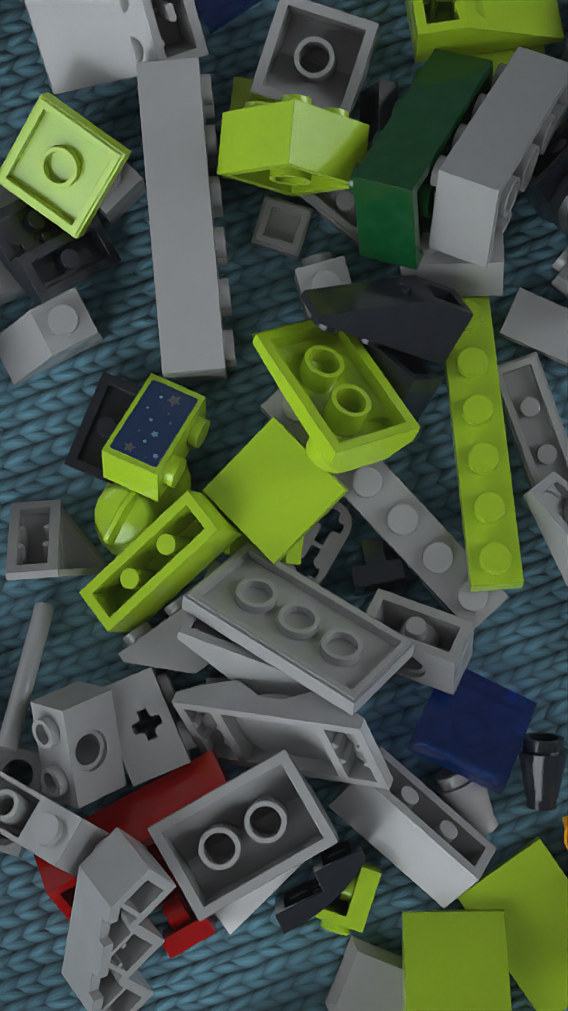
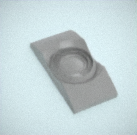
[171,680,394,790]

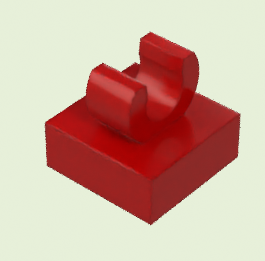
[161,892,217,959]

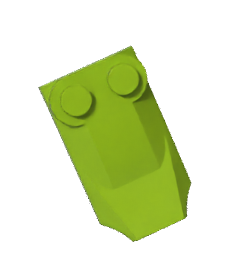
[251,320,421,473]

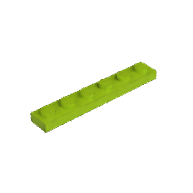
[444,296,524,592]

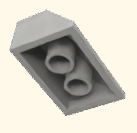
[147,749,338,921]

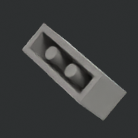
[328,746,497,908]

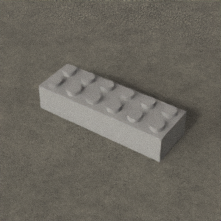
[136,57,237,384]

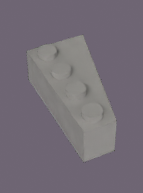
[428,46,568,268]

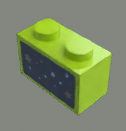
[102,373,210,502]

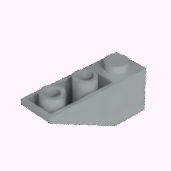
[0,771,110,877]

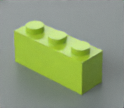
[79,490,243,632]

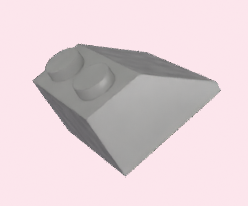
[250,0,381,117]

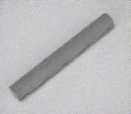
[0,602,55,753]

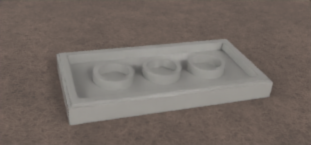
[182,542,415,716]

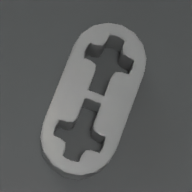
[283,502,352,585]

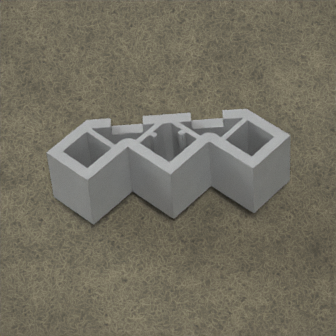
[61,827,176,1011]

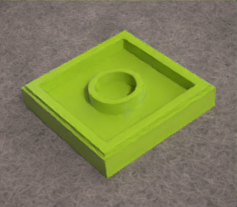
[0,92,132,239]
[202,417,349,564]

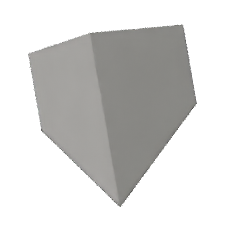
[5,499,109,581]

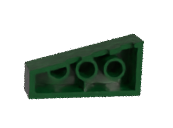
[349,48,493,270]

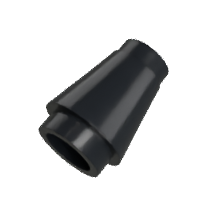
[518,732,568,811]

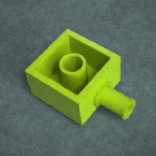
[217,94,369,196]

